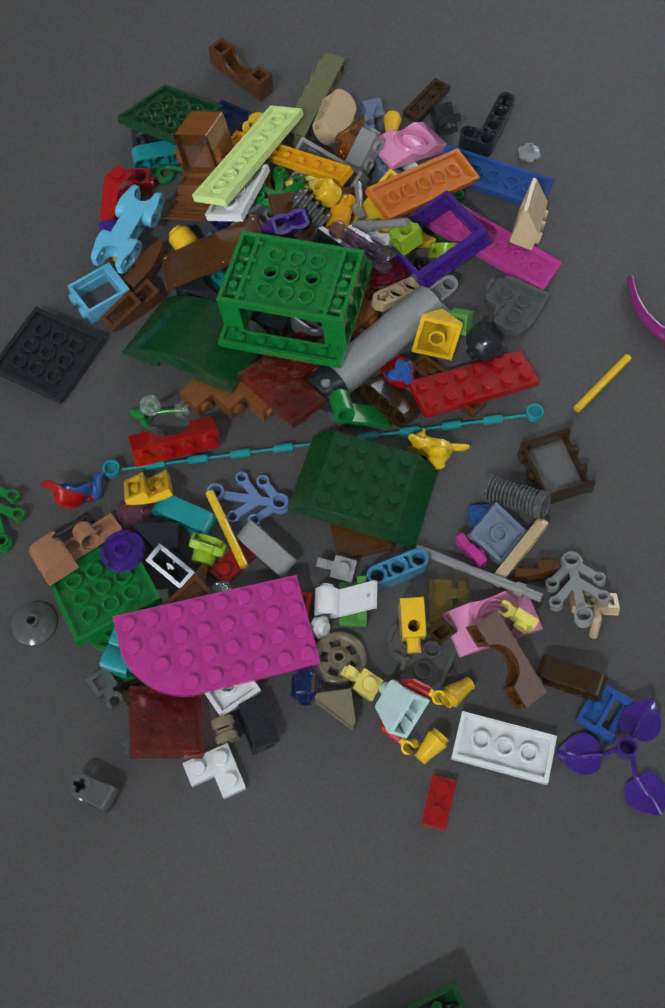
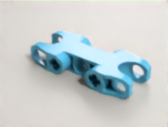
[91,185,165,274]

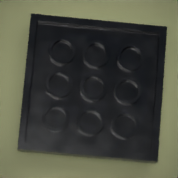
[0,306,105,405]

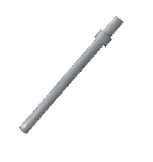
[415,545,544,602]

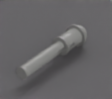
[351,218,409,235]

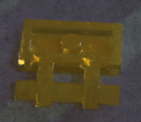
[428,580,470,625]

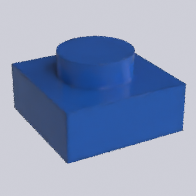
[467,504,490,529]

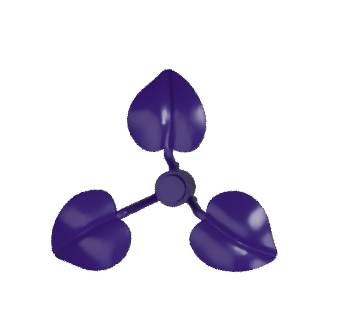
[557,698,665,816]

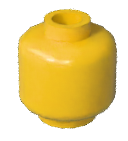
[313,177,342,208]
[169,225,198,250]

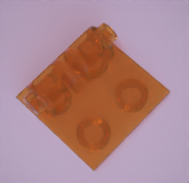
[336,116,365,161]

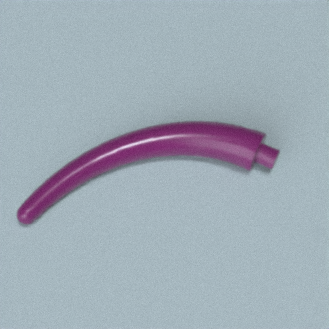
[627,275,665,343]

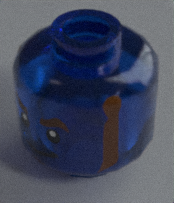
[290,668,322,706]

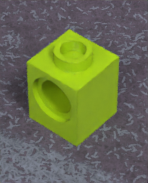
[388,220,423,256]

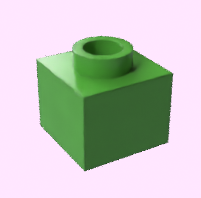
[448,307,474,336]

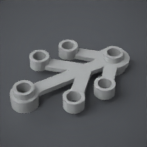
[546,551,610,628]

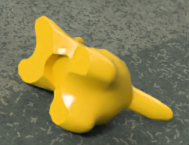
[406,428,470,470]

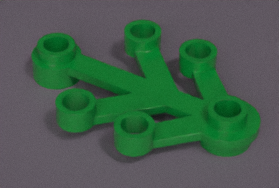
[254,166,305,217]
[0,487,26,553]

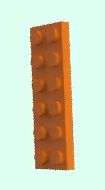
[365,148,480,220]

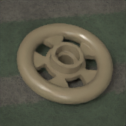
[313,631,367,686]

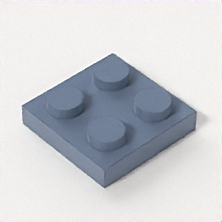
[467,502,527,566]

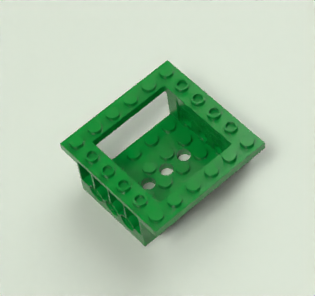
[216,231,373,369]

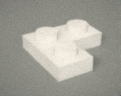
[183,743,246,799]

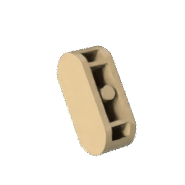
[312,89,357,146]

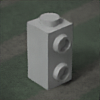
[345,127,385,175]

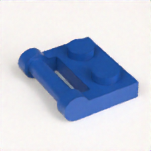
[575,684,634,745]

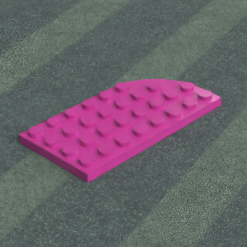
[113,575,321,697]

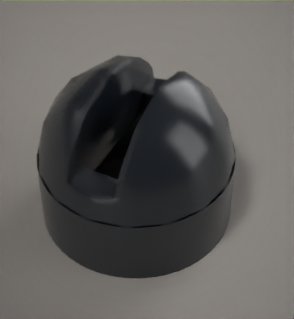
[413,257,429,271]

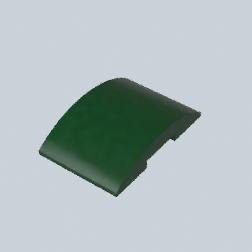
[122,296,269,394]

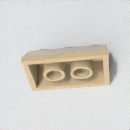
[509,178,549,250]

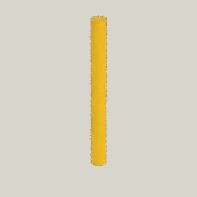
[573,354,632,413]
[206,490,248,569]

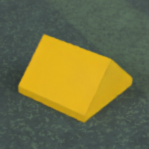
[411,308,463,361]

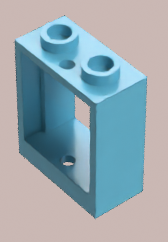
[68,262,130,324]

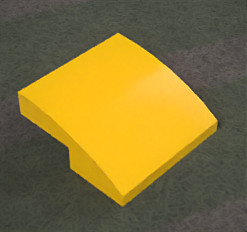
[124,469,173,505]

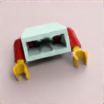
[375,678,449,755]

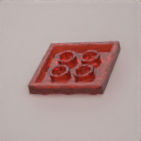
[128,686,204,759]

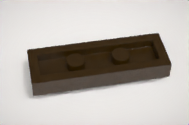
[403,78,450,122]

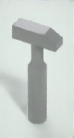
[352,181,368,220]

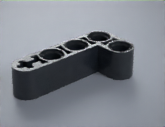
[459,92,514,157]

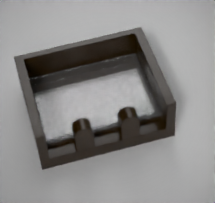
[517,427,596,506]

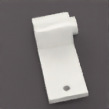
[314,580,377,619]

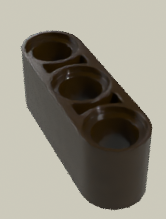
[360,376,419,427]
[536,655,608,702]

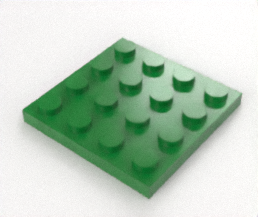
[50,546,163,647]

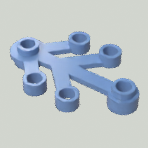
[206,471,290,526]

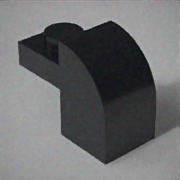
[429,101,461,136]

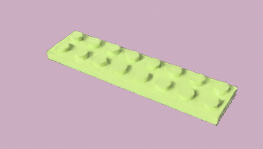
[192,105,304,206]

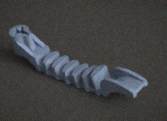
[359,97,402,181]

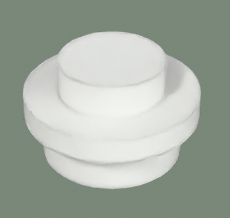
[310,616,330,639]

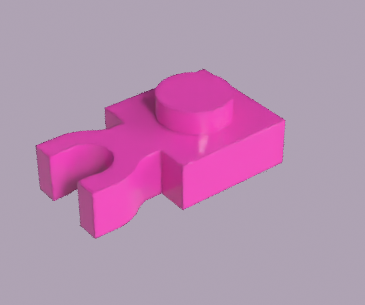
[455,532,487,570]

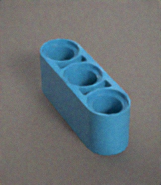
[366,548,429,592]

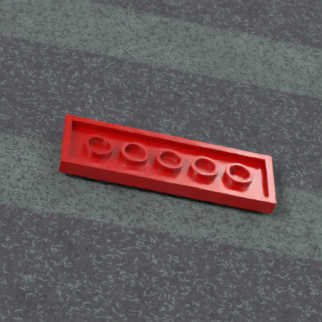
[408,350,540,419]

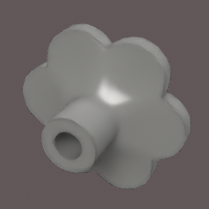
[518,143,541,163]

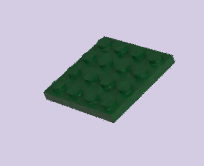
[117,84,223,145]

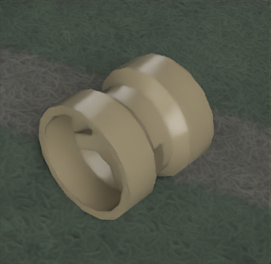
[211,714,240,746]

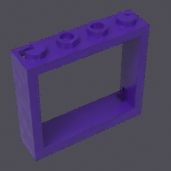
[386,190,491,288]

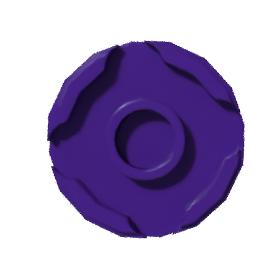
[100,530,146,572]

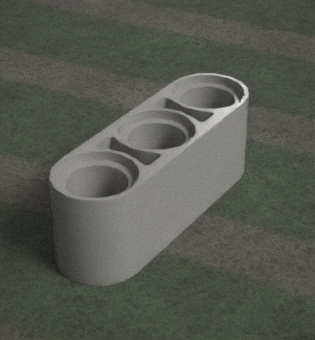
[236,519,298,578]

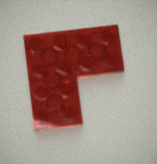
[238,331,326,428]

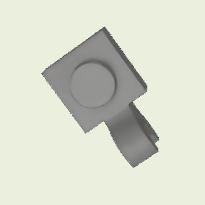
[316,555,358,583]

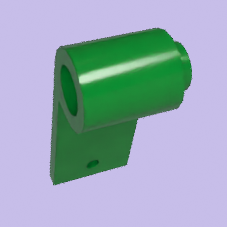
[329,389,390,428]

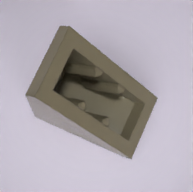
[315,689,356,731]

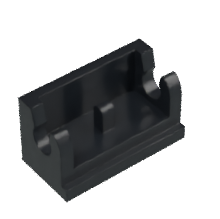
[236,696,280,755]

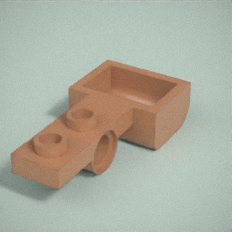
[29,513,123,586]

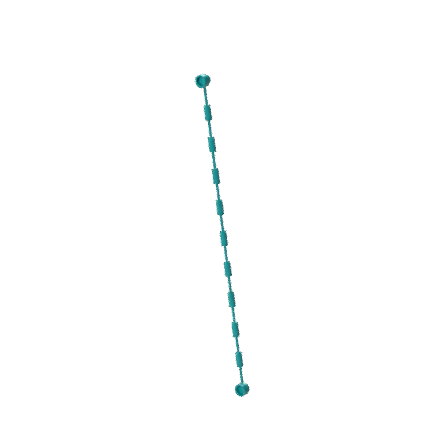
[102,403,544,479]

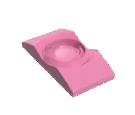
[378,122,447,170]
[442,590,543,658]

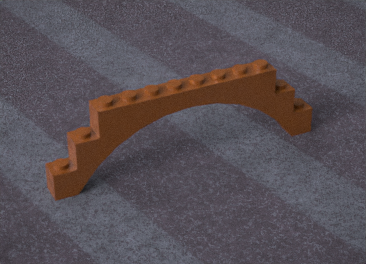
[179,255,380,421]

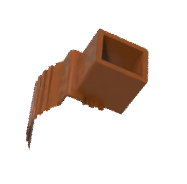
[160,112,234,221]

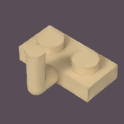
[569,591,620,639]

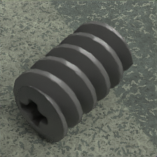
[287,188,331,234]

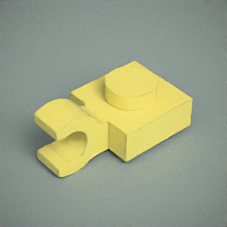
[498,600,539,633]
[340,665,384,701]

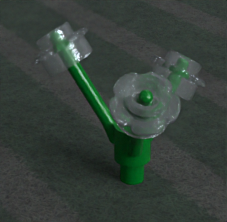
[130,395,190,436]

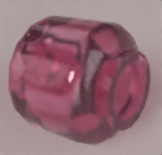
[116,499,149,528]

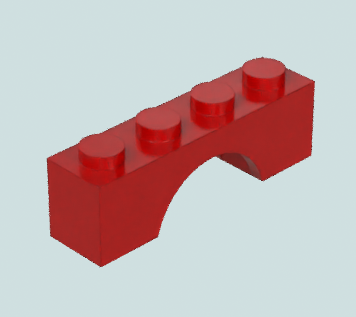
[128,416,220,468]

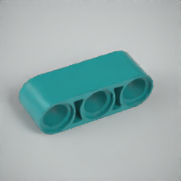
[131,141,179,170]
[151,496,217,535]

